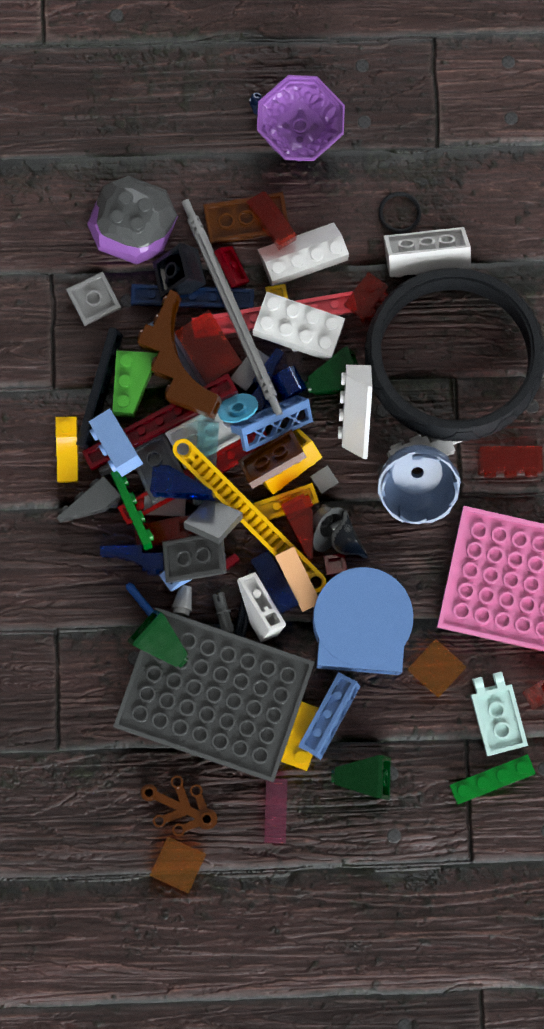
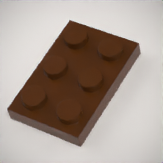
[238,429,307,489]

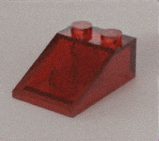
[175,310,242,384]

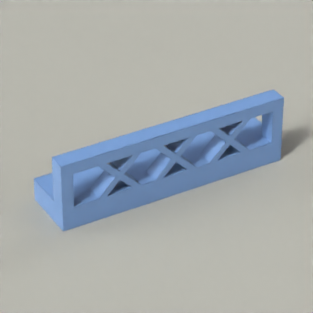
[230,395,313,452]
[298,672,361,760]

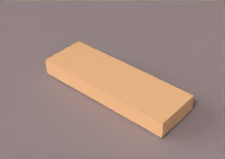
[275,546,318,612]

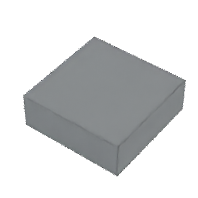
[310,465,339,495]

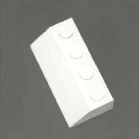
[258,222,349,286]
[384,227,471,278]
[338,365,372,459]

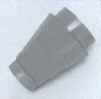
[171,585,192,618]

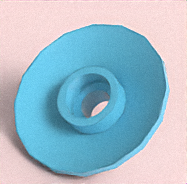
[217,393,258,423]

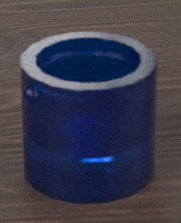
[272,366,307,400]

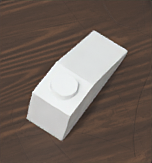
[237,572,286,642]

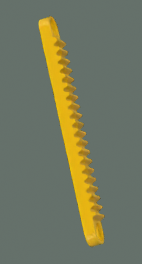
[172,439,326,593]

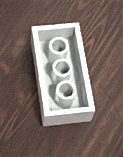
[253,292,345,361]

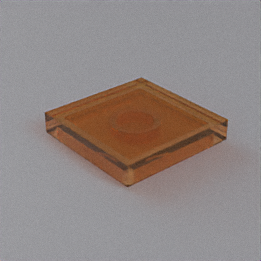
[407,639,466,698]
[150,837,206,893]

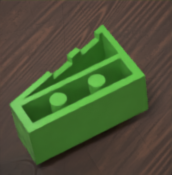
[112,351,158,417]

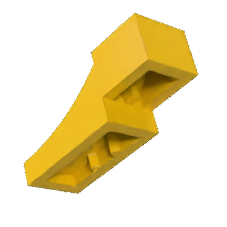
[56,417,78,483]

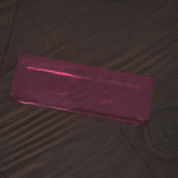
[264,779,287,844]

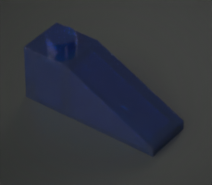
[150,465,216,501]

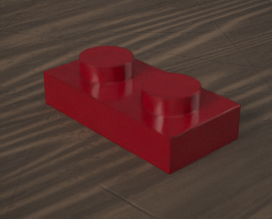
[214,246,250,288]

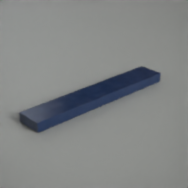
[131,284,254,310]

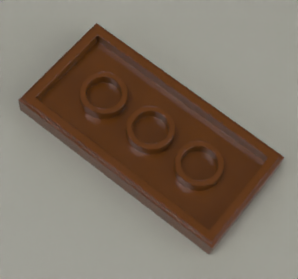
[203,192,290,245]

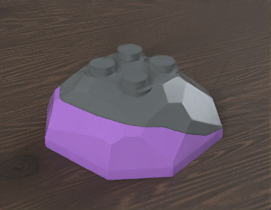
[87,176,178,265]

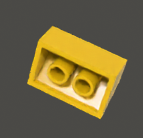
[263,428,322,494]

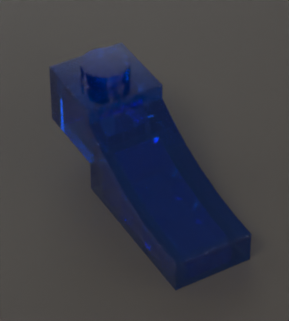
[252,348,284,412]
[100,545,164,576]
[251,551,299,614]

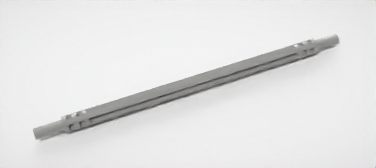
[182,199,283,416]

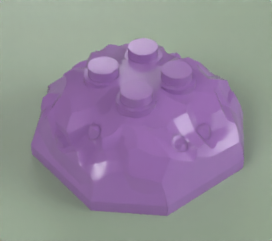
[257,75,345,161]

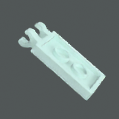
[470,672,528,756]

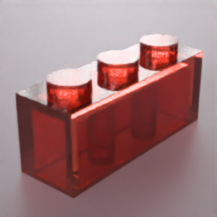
[478,446,543,478]

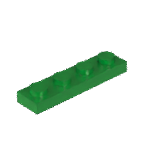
[110,471,154,551]
[449,754,536,805]

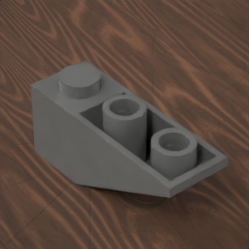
[56,476,121,523]

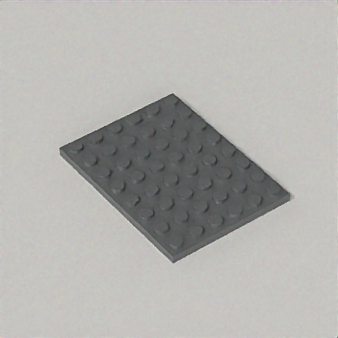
[113,607,315,783]

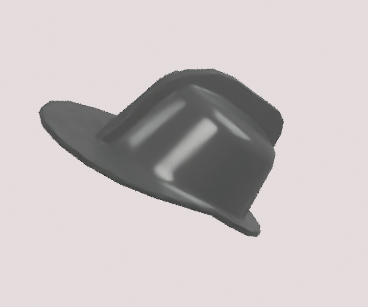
[311,504,344,552]

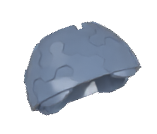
[377,445,461,524]

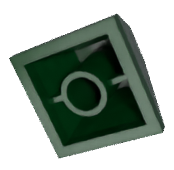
[306,346,358,395]
[127,610,189,668]
[331,755,391,800]

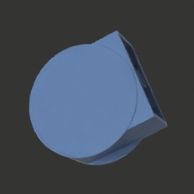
[312,567,413,675]

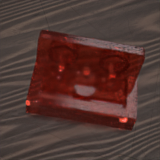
[344,272,389,322]

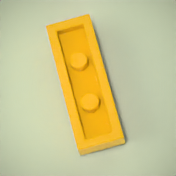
[254,483,319,521]

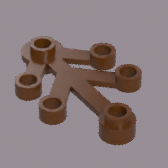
[141,776,217,836]

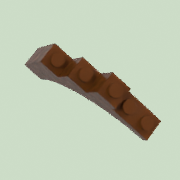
[137,290,222,420]

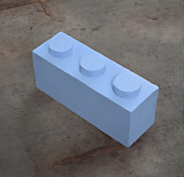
[88,408,143,477]

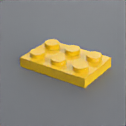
[281,701,319,771]

